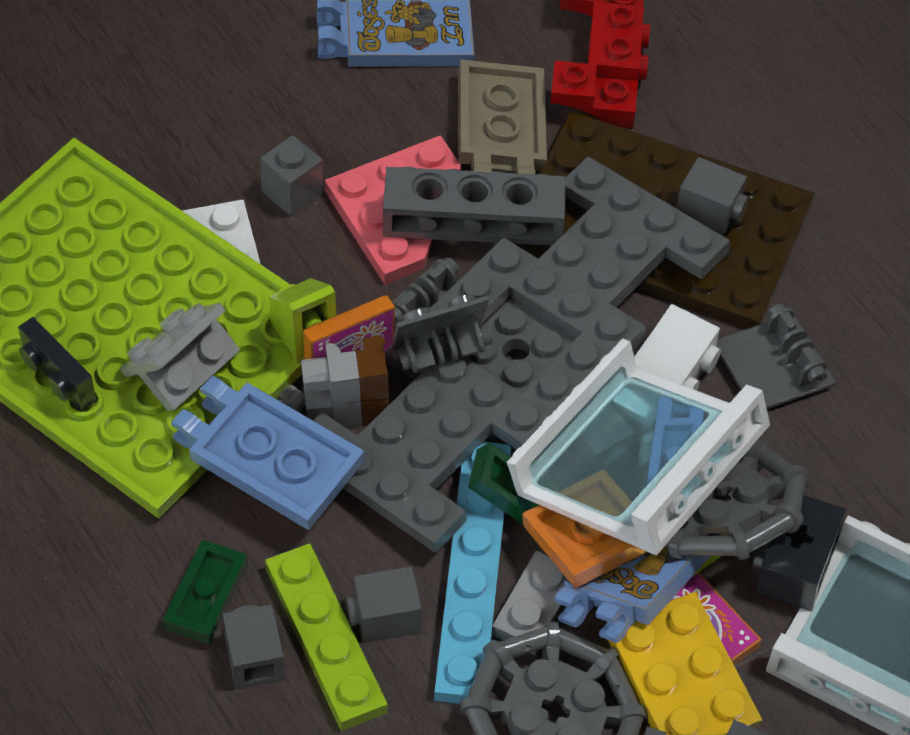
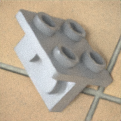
[120,303,240,411]

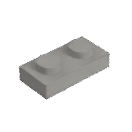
[491,551,566,656]

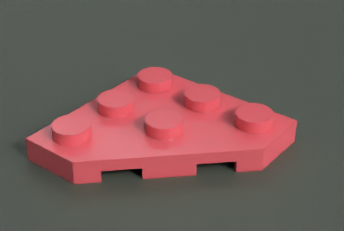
[325,135,461,285]

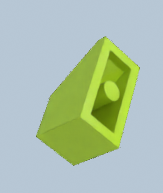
[269,278,337,363]

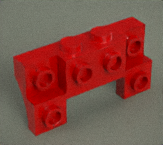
[550,0,651,129]

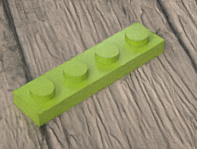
[265,543,388,731]

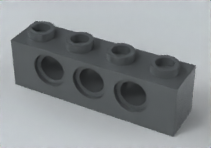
[383,166,565,246]

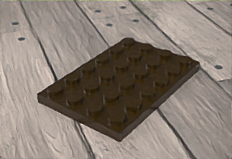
[515,111,815,329]

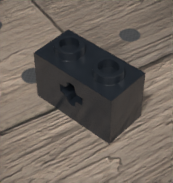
[752,495,846,611]

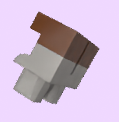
[301,335,389,428]

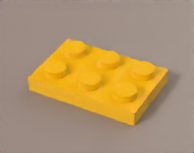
[608,592,762,735]

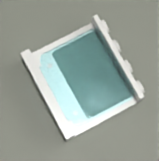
[507,339,770,556]
[766,515,910,735]

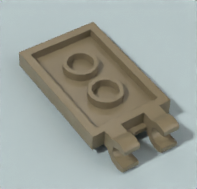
[458,60,547,175]

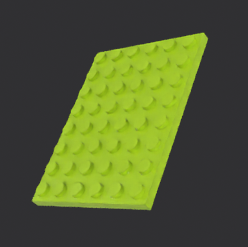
[0,138,302,519]

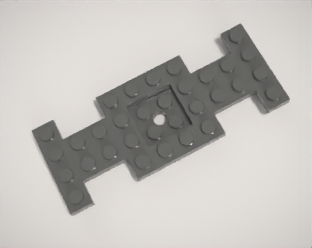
[313,157,730,553]

